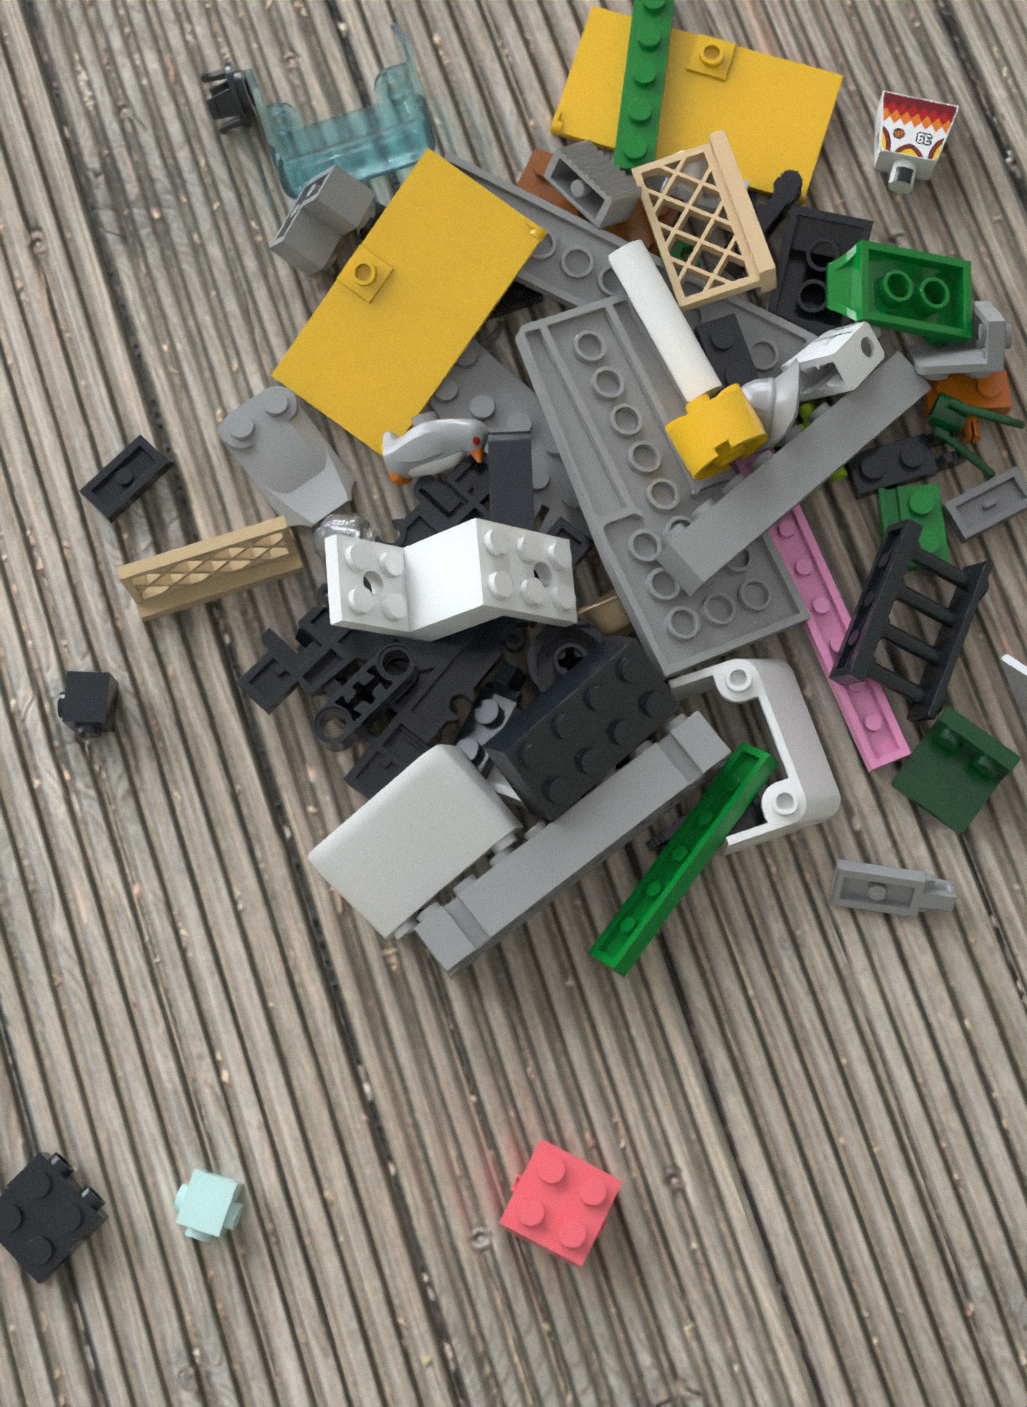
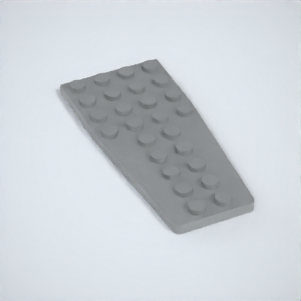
[515,293,811,680]

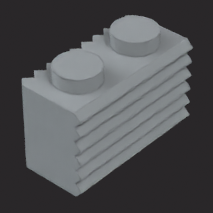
[543,140,643,230]

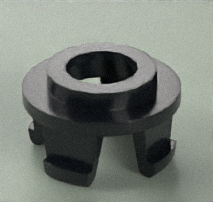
[201,61,257,135]

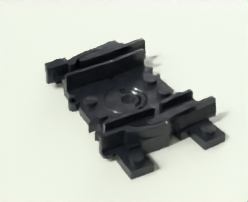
[236,451,594,801]

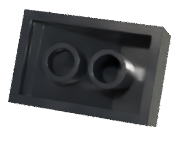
[768,205,873,338]

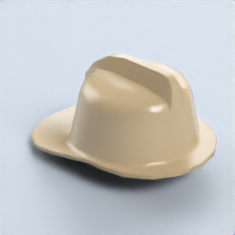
[576,588,635,637]

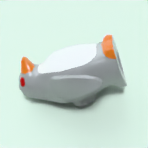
[383,411,488,486]

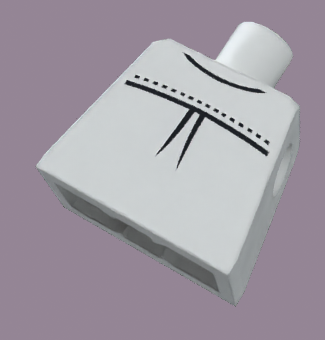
[781,321,884,402]

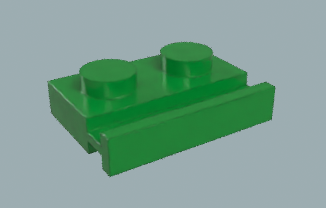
[875,483,950,571]

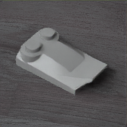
[216,385,357,529]

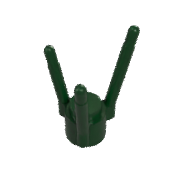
[926,392,1025,478]

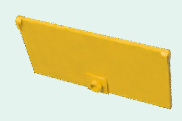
[550,6,844,205]
[271,147,548,458]

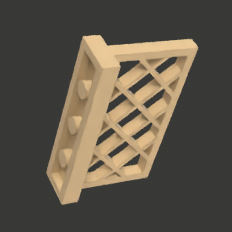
[631,129,777,312]
[116,515,304,622]

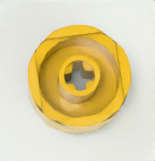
[664,383,769,481]

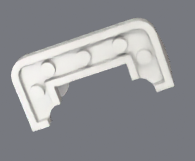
[307,744,524,941]

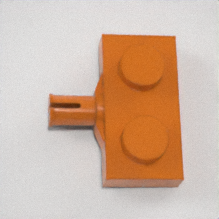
[923,370,1012,444]

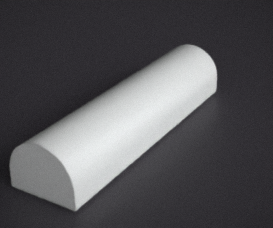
[608,240,723,402]

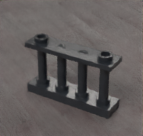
[829,519,993,722]

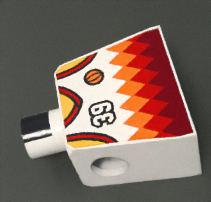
[874,91,959,194]

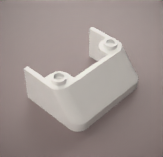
[667,658,841,856]

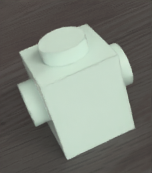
[173,1169,244,1243]

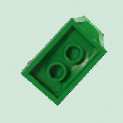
[826,239,972,347]

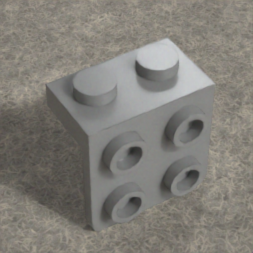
[906,301,1012,380]

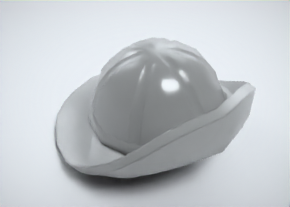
[741,358,801,453]

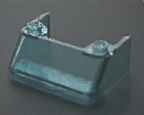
[243,23,436,200]

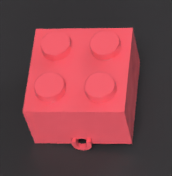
[498,1139,623,1269]

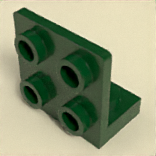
[891,705,1021,834]

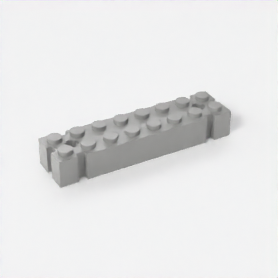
[414,711,732,980]

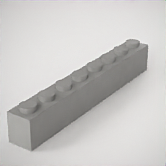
[656,351,932,597]

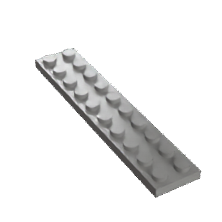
[444,152,818,379]

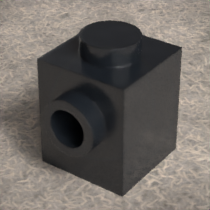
[57,671,119,738]

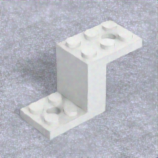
[325,518,577,642]

